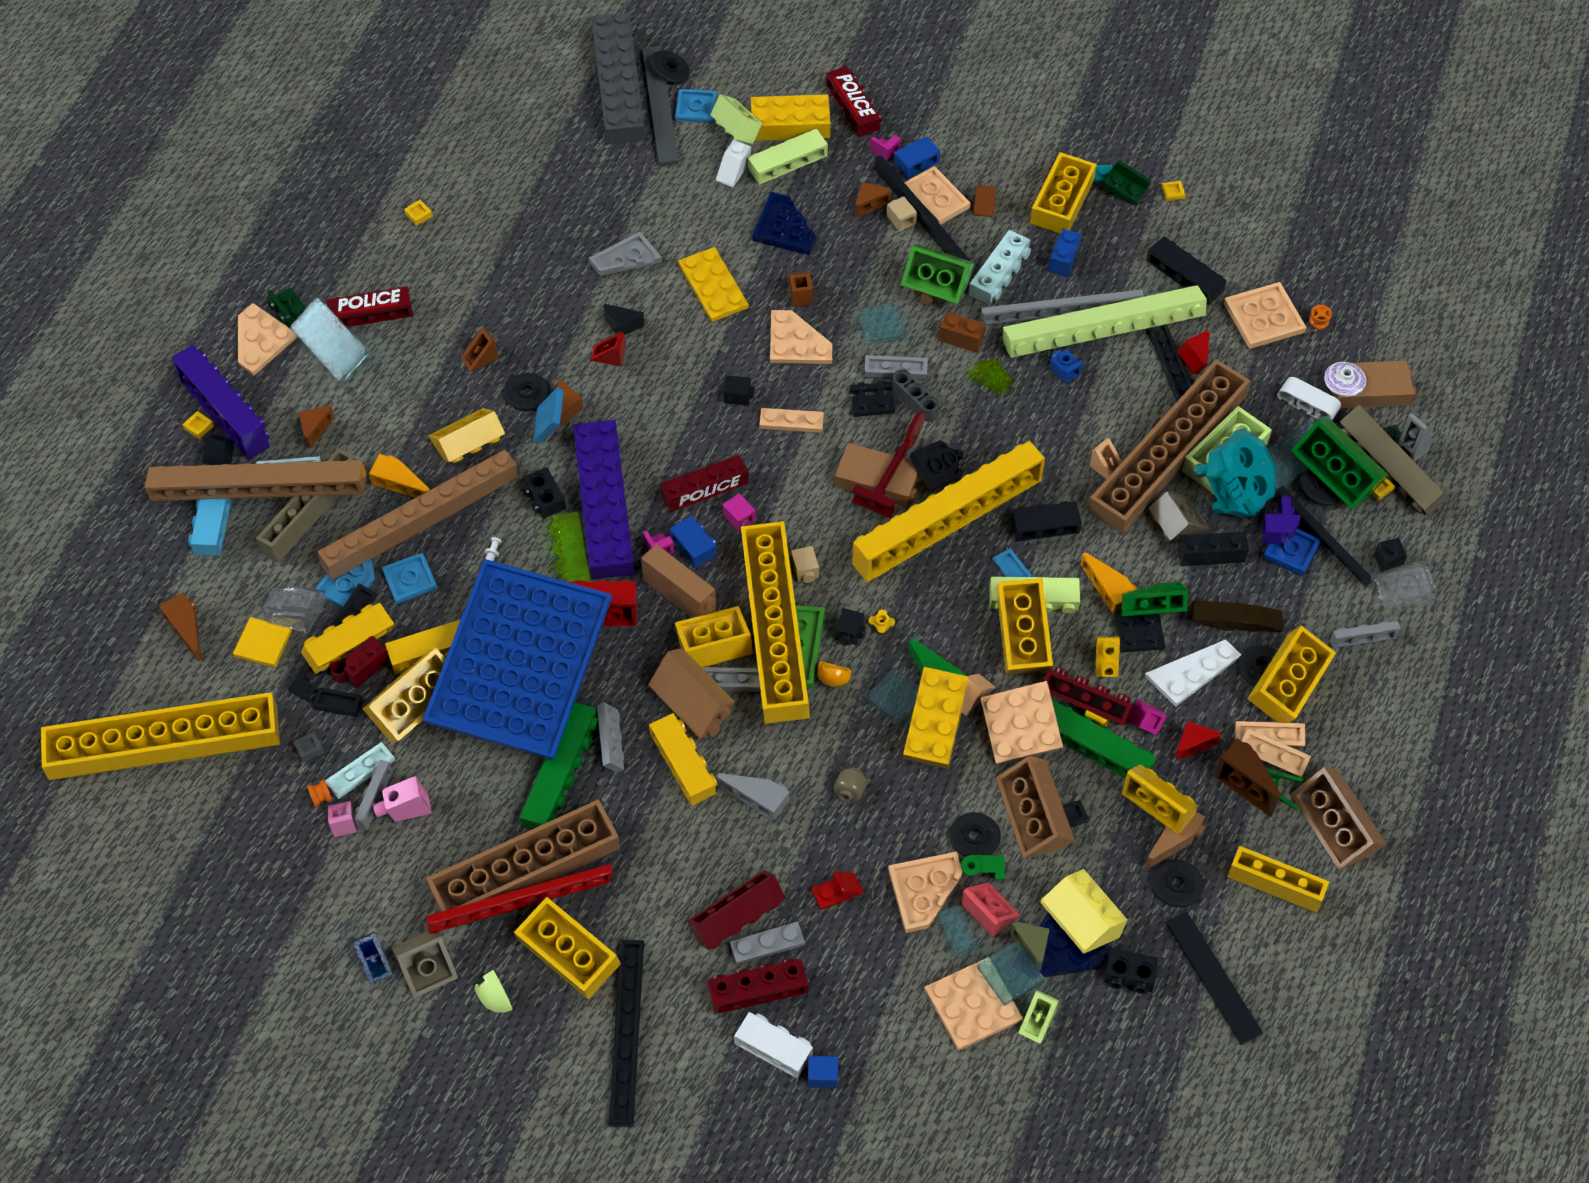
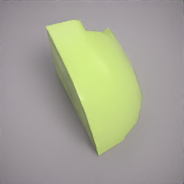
[474,970,513,1013]

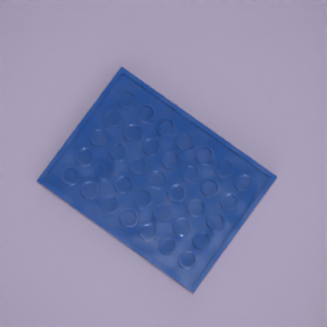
[422,559,612,761]

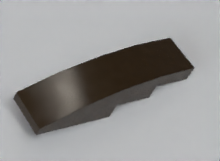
[1191,601,1284,633]

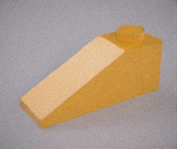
[369,454,430,498]
[1080,553,1137,614]

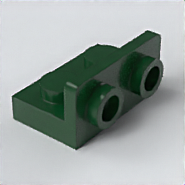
[1102,160,1151,206]
[267,288,312,328]

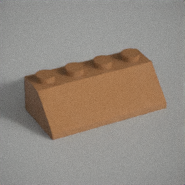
[996,755,1075,859]
[1290,767,1387,870]

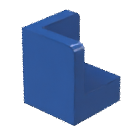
[808,1056,838,1088]

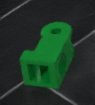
[961,855,1005,880]

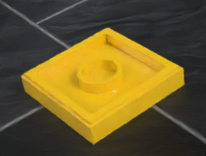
[233,617,292,668]

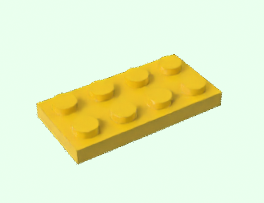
[678,247,749,322]

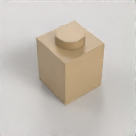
[887,197,917,232]
[791,546,819,583]

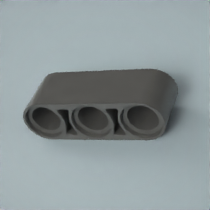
[892,369,939,422]

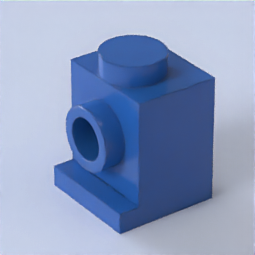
[1050,349,1083,384]

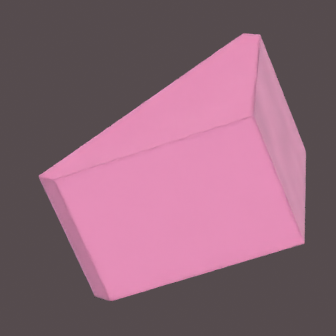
[328,801,357,837]

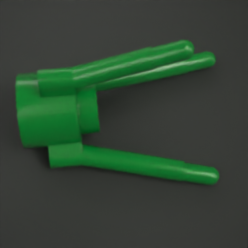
[1265,767,1308,811]

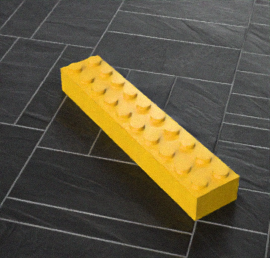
[852,441,1045,582]
[741,521,810,724]
[41,692,280,780]

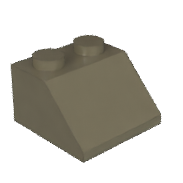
[1149,491,1211,543]
[392,931,458,998]

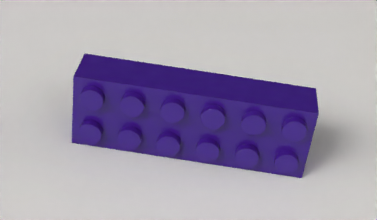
[171,345,270,460]

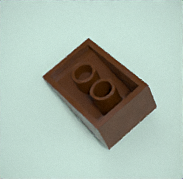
[1214,738,1281,817]

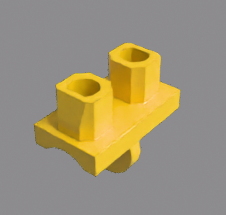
[1095,636,1120,677]

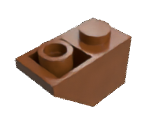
[786,270,813,307]

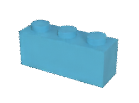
[188,499,231,556]

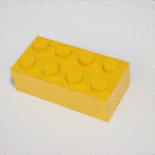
[751,94,830,141]
[1030,152,1097,234]
[996,578,1053,675]
[1247,625,1336,723]
[363,648,446,743]
[903,667,969,769]
[514,897,621,1000]

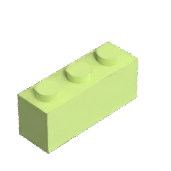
[710,94,762,144]

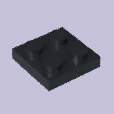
[1114,611,1165,653]

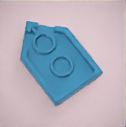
[313,558,375,608]

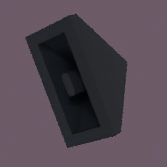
[604,304,645,335]

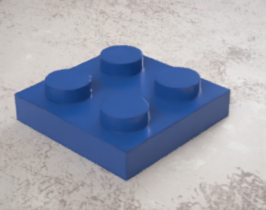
[1263,529,1321,576]

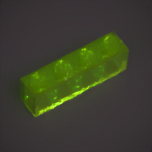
[550,511,590,582]

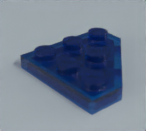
[752,192,816,255]
[1012,912,1112,980]

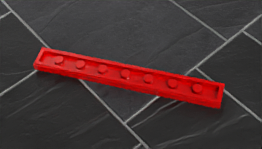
[426,864,612,934]

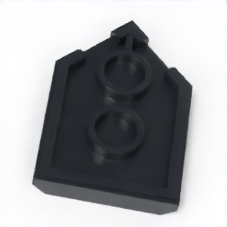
[910,440,964,491]

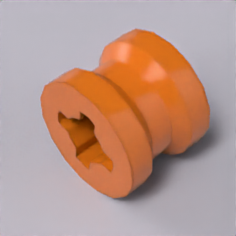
[1309,305,1332,330]
[307,779,332,807]

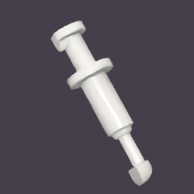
[485,537,502,561]

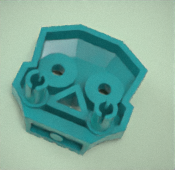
[1194,429,1276,518]

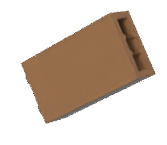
[1333,361,1416,408]
[834,443,922,507]
[641,544,716,618]
[648,648,735,739]

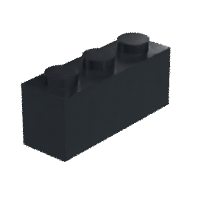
[1011,501,1082,542]
[1177,532,1249,566]

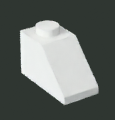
[716,140,751,188]

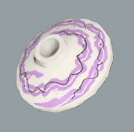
[1324,362,1366,397]

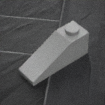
[1398,413,1433,462]
[717,773,790,822]

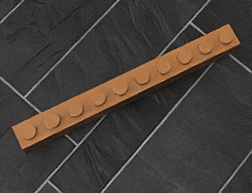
[317,450,518,580]
[145,460,367,501]

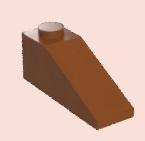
[159,593,202,662]

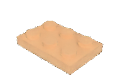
[904,166,971,225]

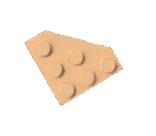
[238,303,298,376]
[770,310,832,364]
[888,852,963,933]

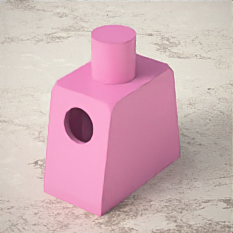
[373,776,432,822]

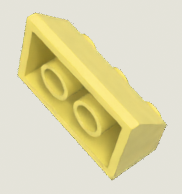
[1040,869,1128,954]

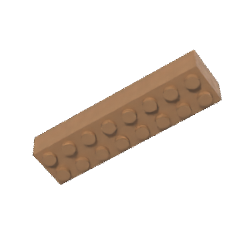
[426,799,620,912]

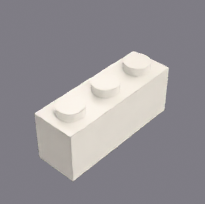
[734,1012,813,1079]

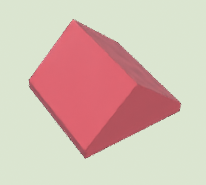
[962,882,1021,938]

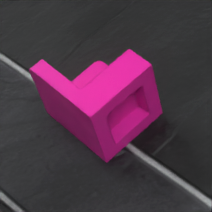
[870,135,901,161]
[723,494,756,532]
[643,531,674,555]
[1129,698,1167,735]

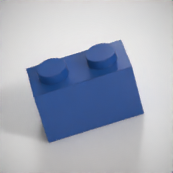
[894,136,940,179]
[1049,229,1082,278]
[670,516,717,568]

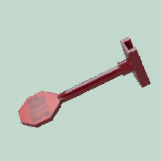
[852,411,925,519]

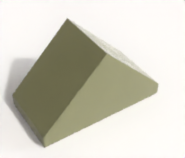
[1010,921,1050,971]

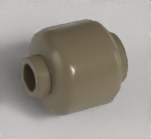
[834,768,867,803]

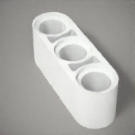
[1277,377,1341,420]

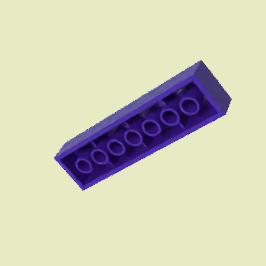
[573,420,635,580]

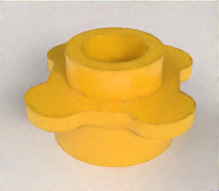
[869,610,895,633]

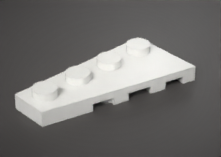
[1145,640,1241,707]

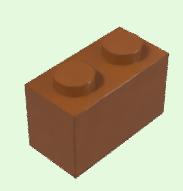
[939,312,986,353]

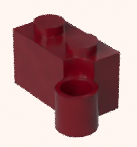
[330,636,390,689]

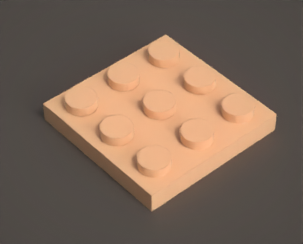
[1223,282,1307,349]
[981,681,1064,764]
[924,957,1023,1051]

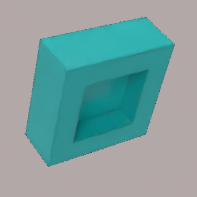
[1094,165,1112,185]

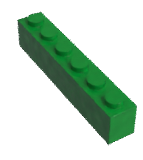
[1051,697,1157,779]
[519,702,599,830]

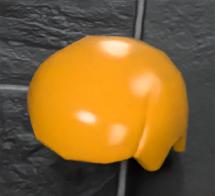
[817,661,851,687]

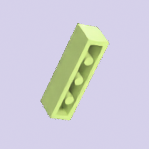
[748,129,828,185]
[989,577,1080,613]

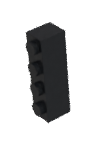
[1146,236,1227,305]

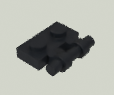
[849,380,895,417]

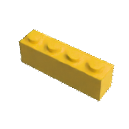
[301,602,394,674]
[385,620,460,675]
[649,713,718,806]
[1227,846,1330,913]

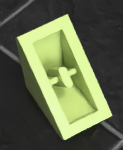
[1019,990,1059,1044]

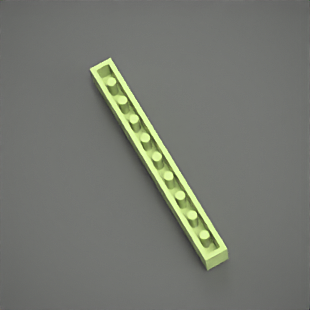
[1003,285,1207,358]

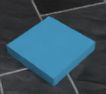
[675,89,717,123]
[533,388,564,443]
[381,552,438,604]

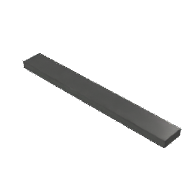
[642,46,678,166]

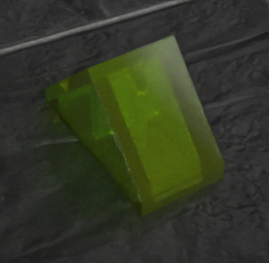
[967,359,1013,395]

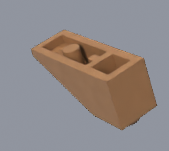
[1145,812,1206,868]

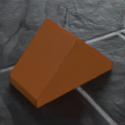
[855,183,892,217]
[973,184,997,217]
[460,327,498,372]
[557,380,583,425]
[299,406,334,448]

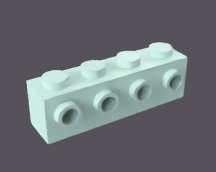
[969,230,1031,305]

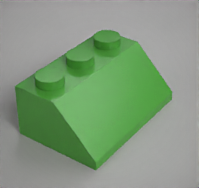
[901,244,975,304]

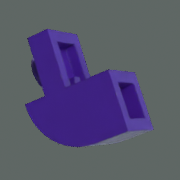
[1262,496,1300,544]

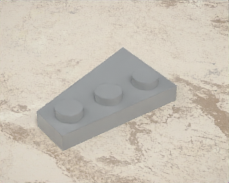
[589,232,662,276]

